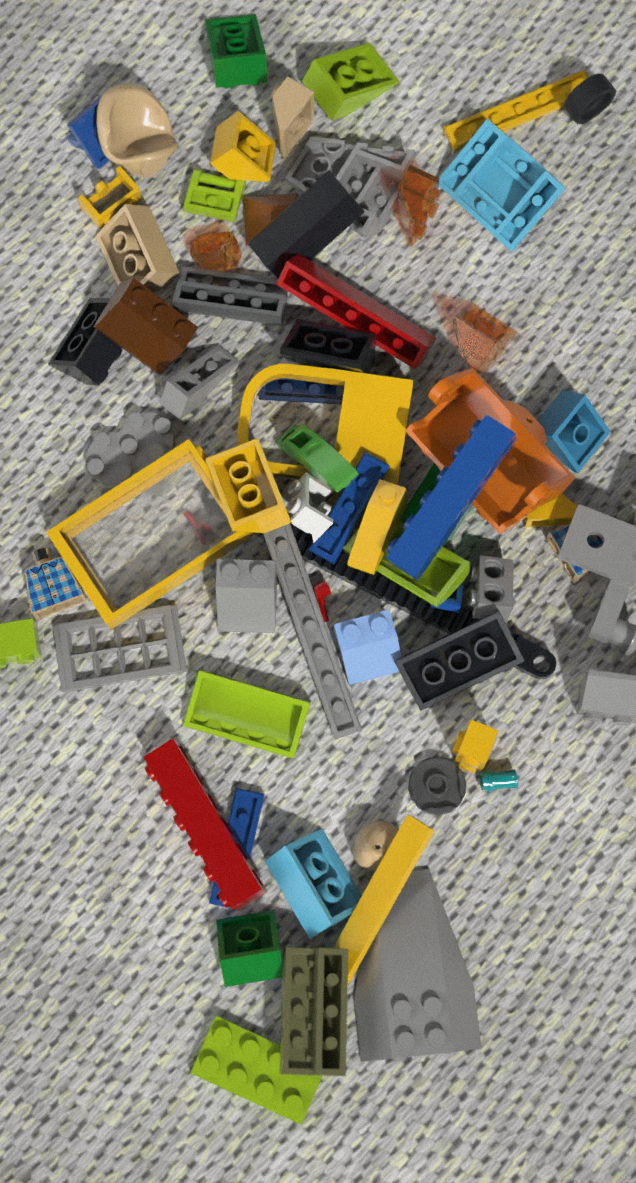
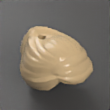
[353,820,399,871]

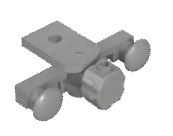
[557,504,636,657]

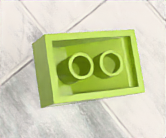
[302,43,400,121]

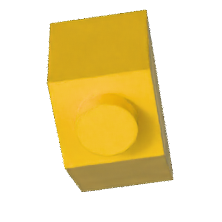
[524,494,577,527]

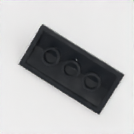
[248,170,365,279]
[394,610,525,711]

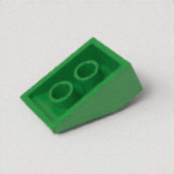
[205,14,268,88]

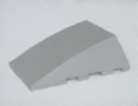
[285,136,416,238]

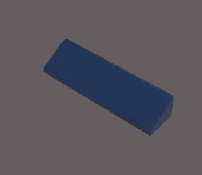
[259,370,344,405]

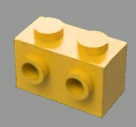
[452,719,499,774]

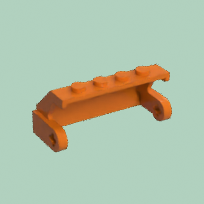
[405,368,576,534]

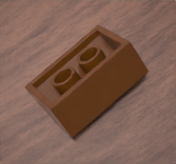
[93,278,198,375]

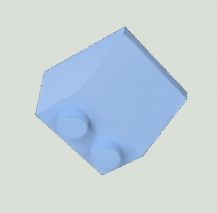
[334,610,401,685]

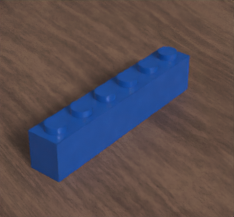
[386,414,517,581]

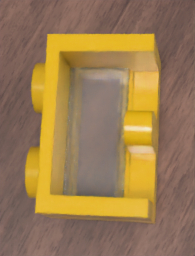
[78,166,141,229]

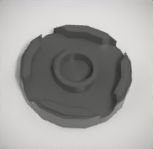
[408,757,466,816]

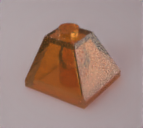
[452,303,518,373]

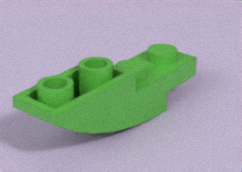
[275,424,359,492]

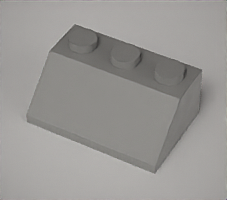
[577,669,636,725]

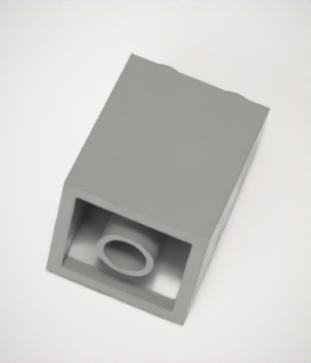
[215,559,278,633]

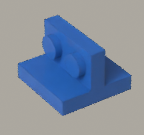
[66,93,110,169]

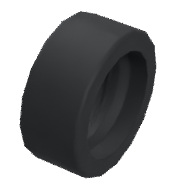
[564,73,616,124]

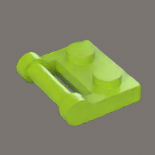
[183,168,247,223]

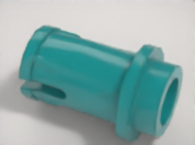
[480,769,518,793]

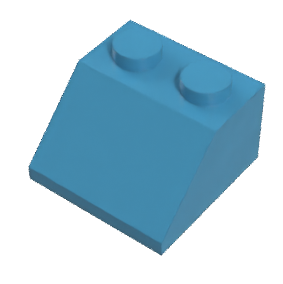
[537,390,611,473]

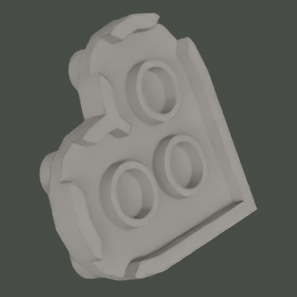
[86,412,175,497]

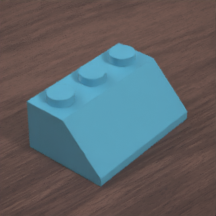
[265,829,362,939]

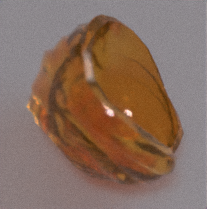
[189,232,242,271]

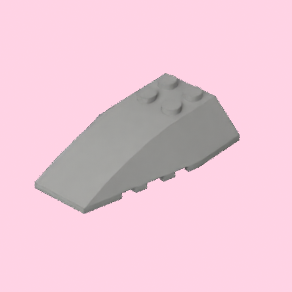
[354,869,482,1062]

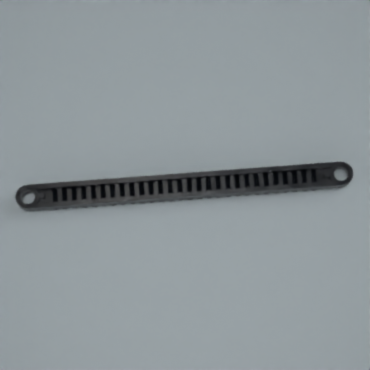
[201,487,557,680]

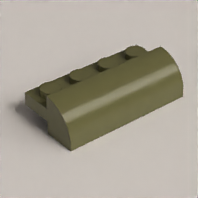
[280,947,348,1076]

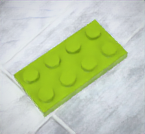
[190,1016,322,1125]

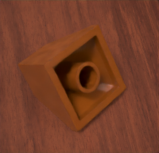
[243,193,297,246]

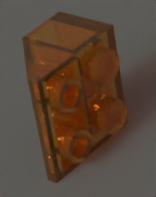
[396,165,441,246]

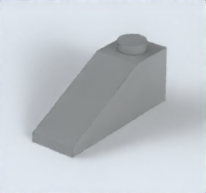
[160,345,239,419]

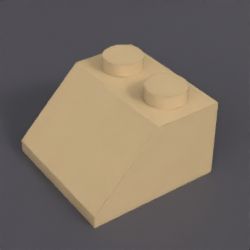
[271,76,315,158]

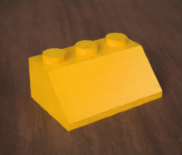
[205,438,291,533]

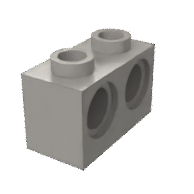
[468,555,513,622]

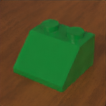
[216,910,283,987]

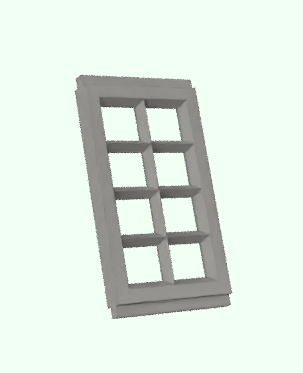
[53,605,187,693]

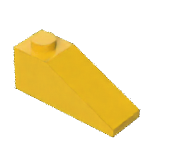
[347,479,407,575]

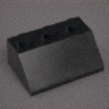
[48,298,122,386]
[280,319,376,374]

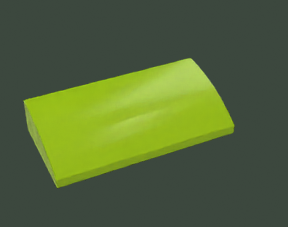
[343,522,470,607]
[183,670,312,759]

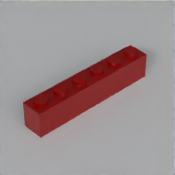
[276,254,437,369]
[143,738,268,911]

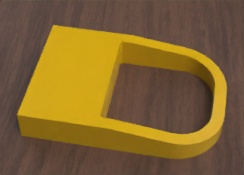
[237,364,414,485]

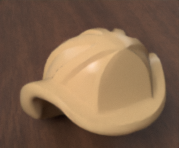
[96,83,178,178]

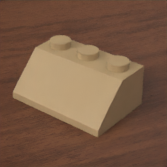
[96,204,180,292]

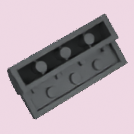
[173,266,289,326]

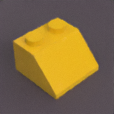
[210,111,276,182]

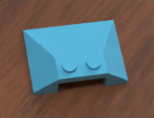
[435,119,566,251]

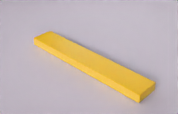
[443,69,589,152]
[333,814,435,987]

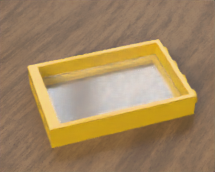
[46,439,253,630]

